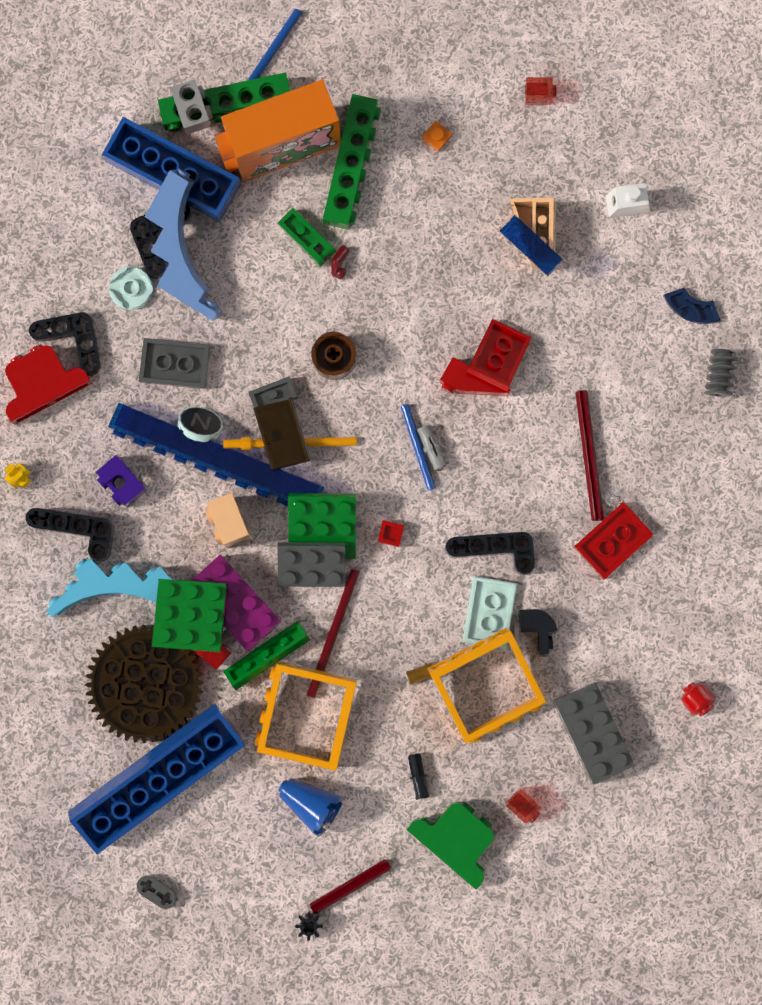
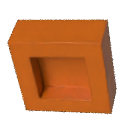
[422,120,452,152]

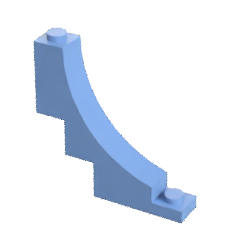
[145,168,222,321]

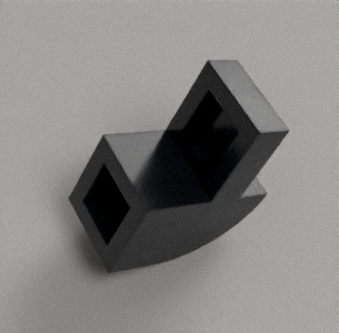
[519,609,557,655]

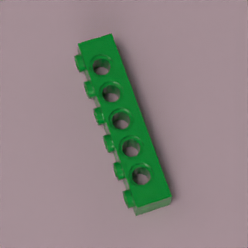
[158,72,290,132]
[323,94,381,230]

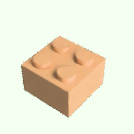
[205,493,251,548]

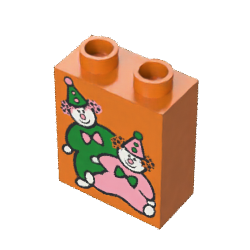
[214,79,341,183]

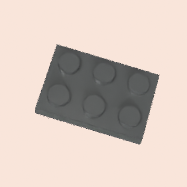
[139,338,210,389]
[277,542,345,587]

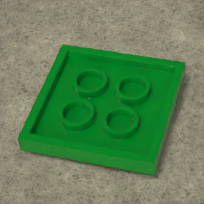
[288,493,356,559]
[152,579,227,652]

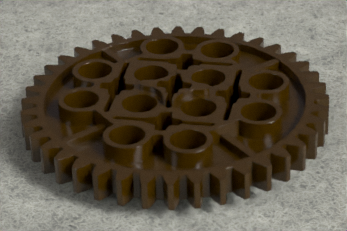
[85,625,204,743]

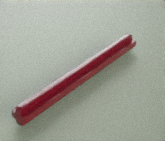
[575,390,604,521]

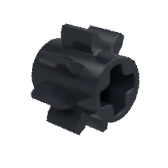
[295,911,323,941]

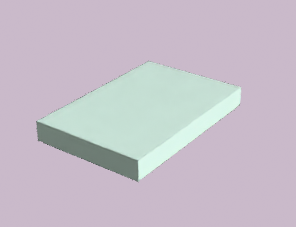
[462,576,518,650]

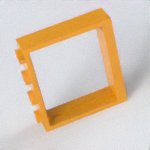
[427,627,546,744]
[254,661,357,771]

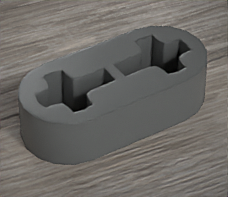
[137,875,177,909]

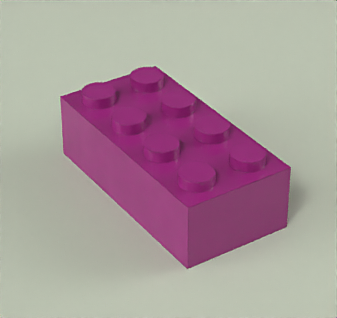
[191,554,282,652]

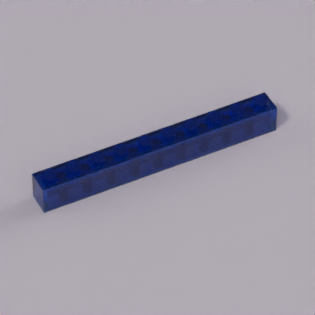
[108,402,325,507]

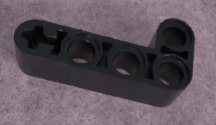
[25,508,115,561]
[445,532,535,575]

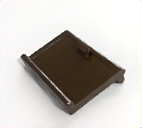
[253,397,311,471]

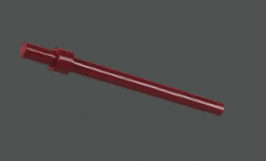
[306,569,360,698]

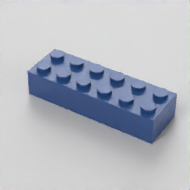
[102,117,241,222]

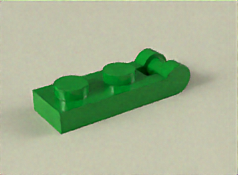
[278,208,336,267]

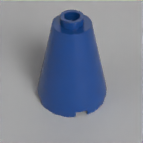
[278,778,343,837]

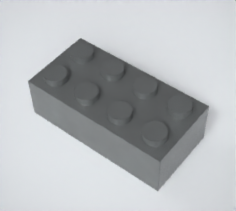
[553,682,635,785]

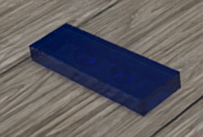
[500,215,563,277]

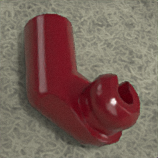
[331,245,350,280]

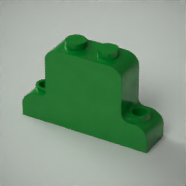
[406,802,494,889]

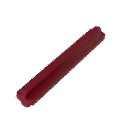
[309,859,391,914]

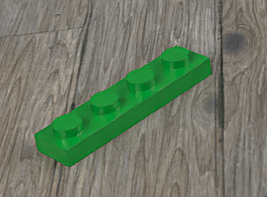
[223,621,310,691]

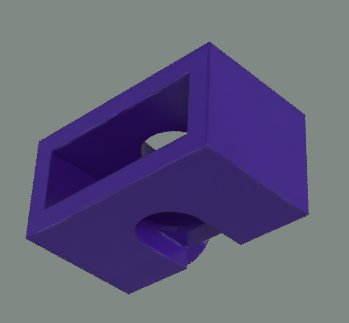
[96,455,147,507]

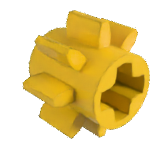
[4,462,31,489]

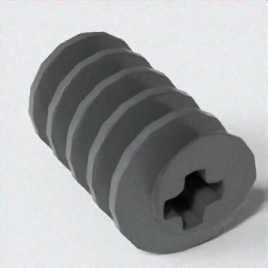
[704,349,738,397]

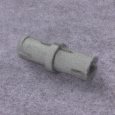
[417,425,447,471]

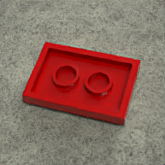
[467,318,532,391]
[574,502,654,580]

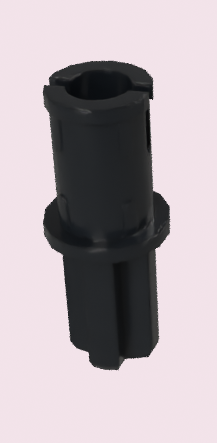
[408,753,430,800]

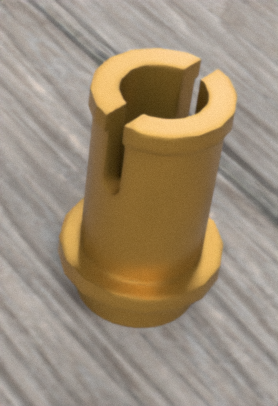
[406,662,433,685]

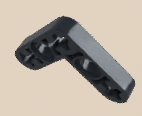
[130,204,191,279]
[29,312,101,376]

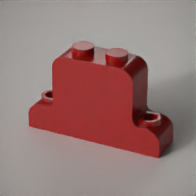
[5,344,93,425]

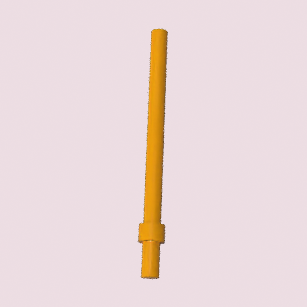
[223,437,357,450]

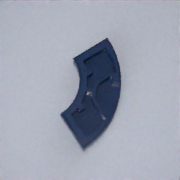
[663,287,721,324]

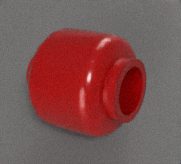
[681,682,715,717]

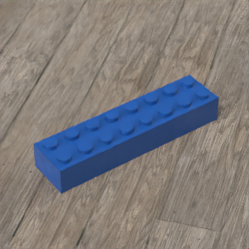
[68,703,246,854]

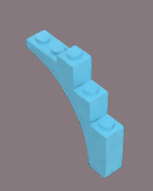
[46,558,173,618]

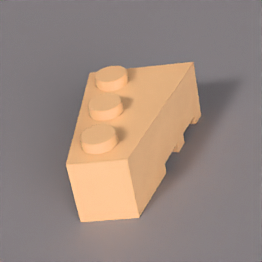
[510,197,556,269]

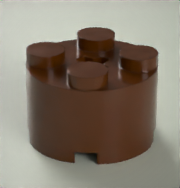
[311,331,356,380]

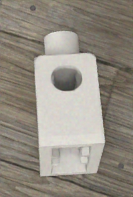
[606,183,650,218]

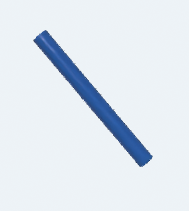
[248,9,302,80]
[401,404,436,491]

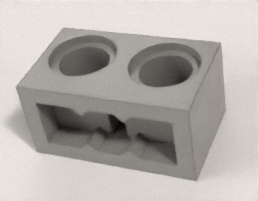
[170,79,213,135]

